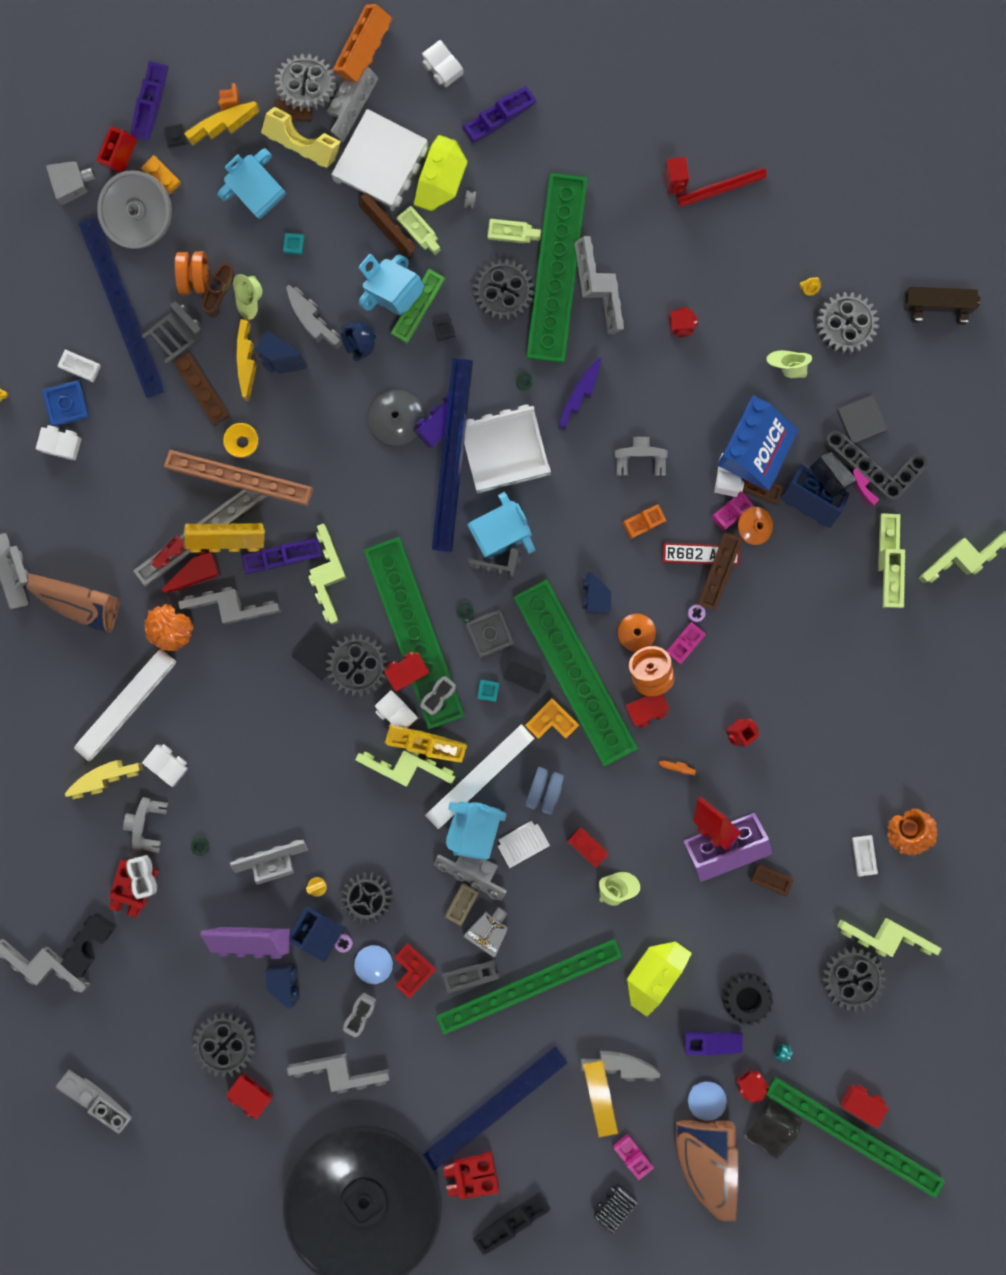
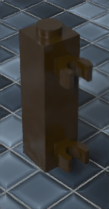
[904,286,980,325]

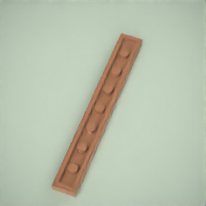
[164,450,313,507]

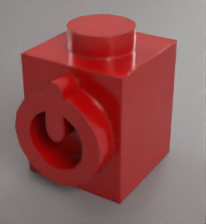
[669,307,698,338]
[725,718,760,747]
[735,1069,769,1103]

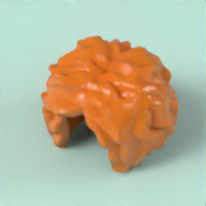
[144,604,194,651]
[887,809,938,856]

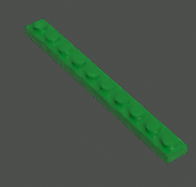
[436,938,622,1035]
[766,1077,945,1198]

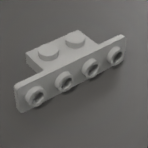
[326,67,378,142]
[0,533,29,609]
[230,840,308,885]
[434,855,507,901]

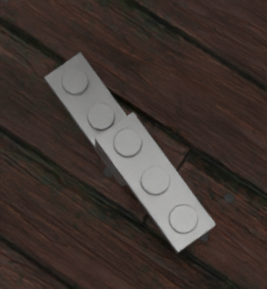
[574,236,624,335]
[179,587,281,624]
[0,939,91,993]
[287,1053,390,1094]

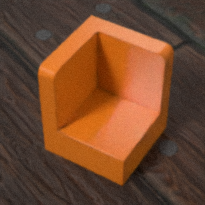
[218,83,240,111]

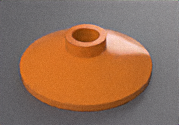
[738,507,773,545]
[618,614,656,652]

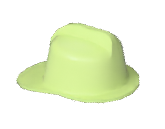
[233,274,263,320]
[766,350,812,378]
[599,872,640,906]

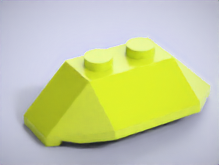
[414,135,468,211]
[627,941,691,1017]

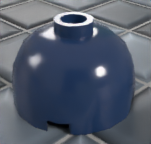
[341,321,376,361]

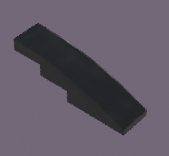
[473,1192,551,1255]

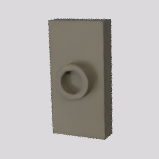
[444,883,480,926]

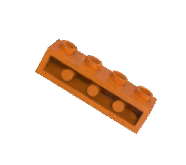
[333,4,392,82]

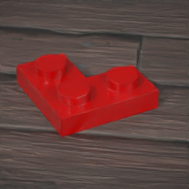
[151,534,185,569]
[394,943,436,999]

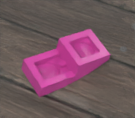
[851,468,879,508]
[711,492,754,531]
[666,622,706,664]
[613,1134,654,1180]

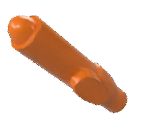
[659,760,696,776]

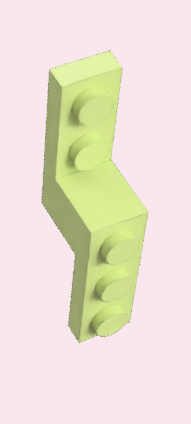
[878,514,905,608]
[308,523,347,625]
[918,531,1006,584]
[355,750,456,787]
[837,918,941,957]

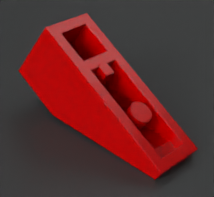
[162,551,221,594]

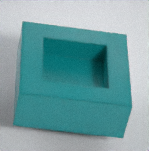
[283,233,305,256]
[477,680,499,702]

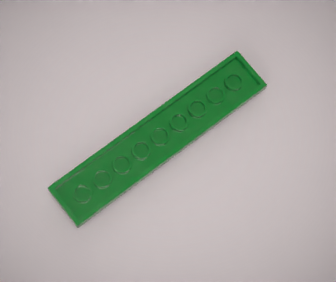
[527,173,588,364]
[364,537,465,729]
[513,579,638,767]

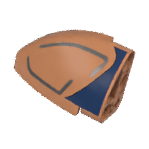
[26,574,121,633]
[676,1120,738,1221]

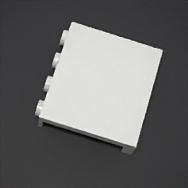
[332,109,429,211]
[460,405,551,493]

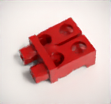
[108,859,160,918]
[443,1150,499,1200]

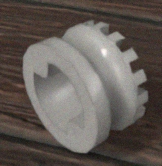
[464,190,477,209]

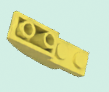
[65,760,143,800]

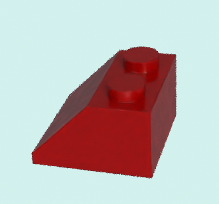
[693,797,741,850]

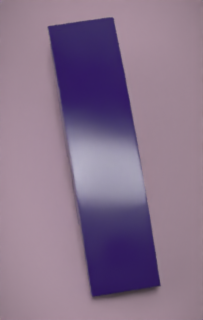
[130,61,169,141]
[462,86,537,144]
[558,357,602,430]
[241,538,322,575]

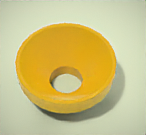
[223,423,258,458]

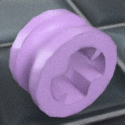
[687,605,706,622]
[335,934,353,953]

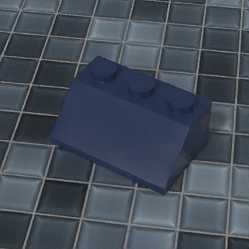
[255,331,307,374]
[781,465,850,529]

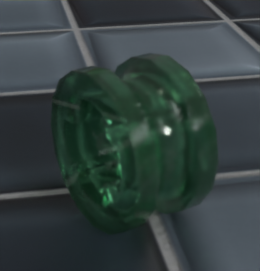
[516,372,533,391]
[456,604,474,621]
[191,838,210,856]

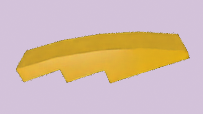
[184,101,260,146]
[237,319,257,401]
[385,725,467,763]
[583,1060,618,1138]

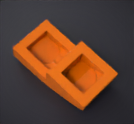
[622,504,667,540]

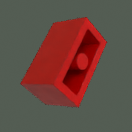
[96,126,137,173]
[663,156,689,195]
[384,651,430,692]
[624,694,670,729]
[567,826,609,868]
[226,1072,274,1119]
[840,1084,889,1129]

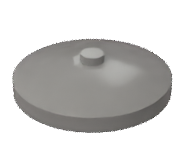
[97,170,172,249]

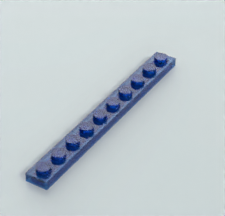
[79,217,165,398]
[432,358,473,552]
[423,1046,568,1171]

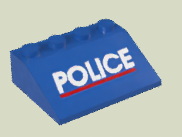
[717,395,799,492]

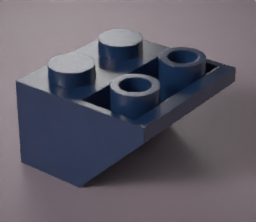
[582,572,611,614]
[289,906,345,962]
[265,963,300,1009]

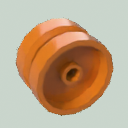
[175,251,209,295]
[629,646,675,696]

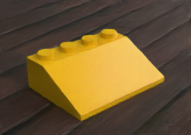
[184,523,265,553]

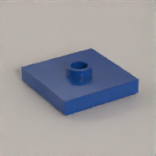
[42,380,90,427]

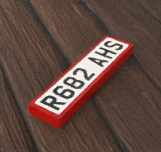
[662,543,740,566]

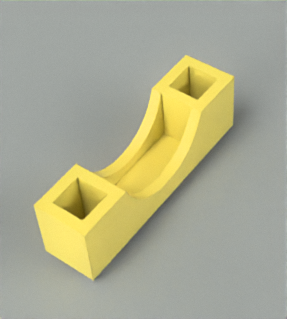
[261,107,340,168]

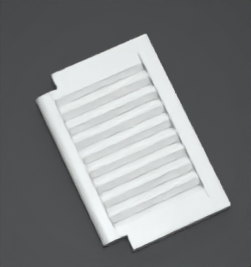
[498,820,550,868]

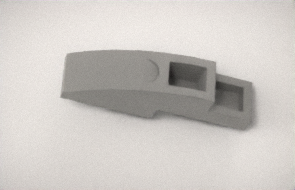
[286,285,342,350]
[581,1051,660,1081]
[56,1070,132,1134]

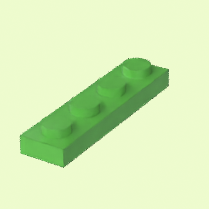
[391,269,445,344]

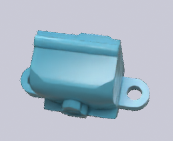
[217,149,287,219]
[359,254,424,316]
[468,492,536,560]
[446,801,507,860]

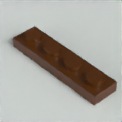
[359,193,416,260]
[173,352,230,426]
[697,532,743,611]

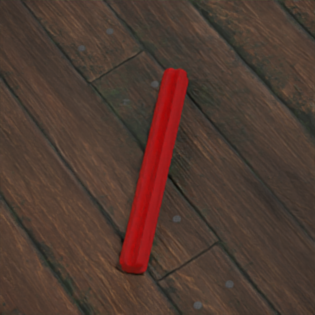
[677,168,767,207]

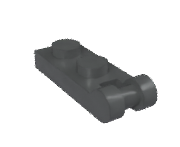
[442,959,500,993]

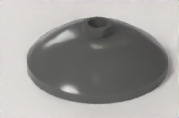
[368,390,425,446]

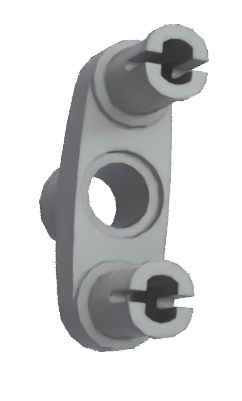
[615,437,668,476]
[123,797,168,853]

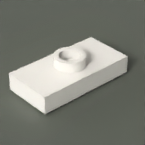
[57,350,101,383]
[852,835,878,877]

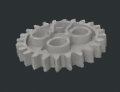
[275,54,336,111]
[816,292,879,354]

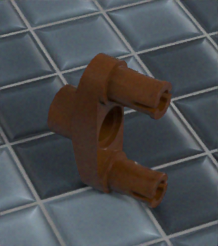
[202,264,235,318]

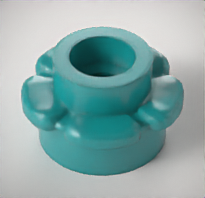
[775,1044,792,1063]

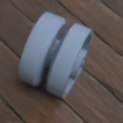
[525,767,564,815]

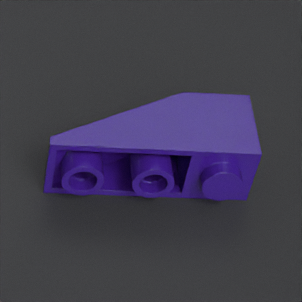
[414,391,460,448]
[684,1031,743,1056]

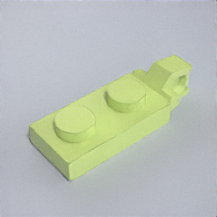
[397,206,441,255]
[488,219,541,243]

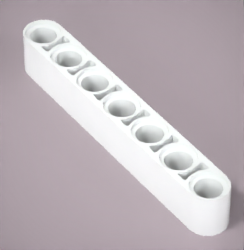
[74,649,176,762]
[425,724,534,829]

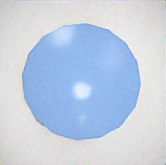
[354,945,393,984]
[688,1081,727,1121]

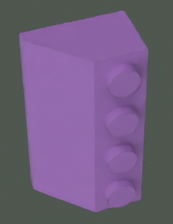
[683,813,772,882]
[201,927,289,959]

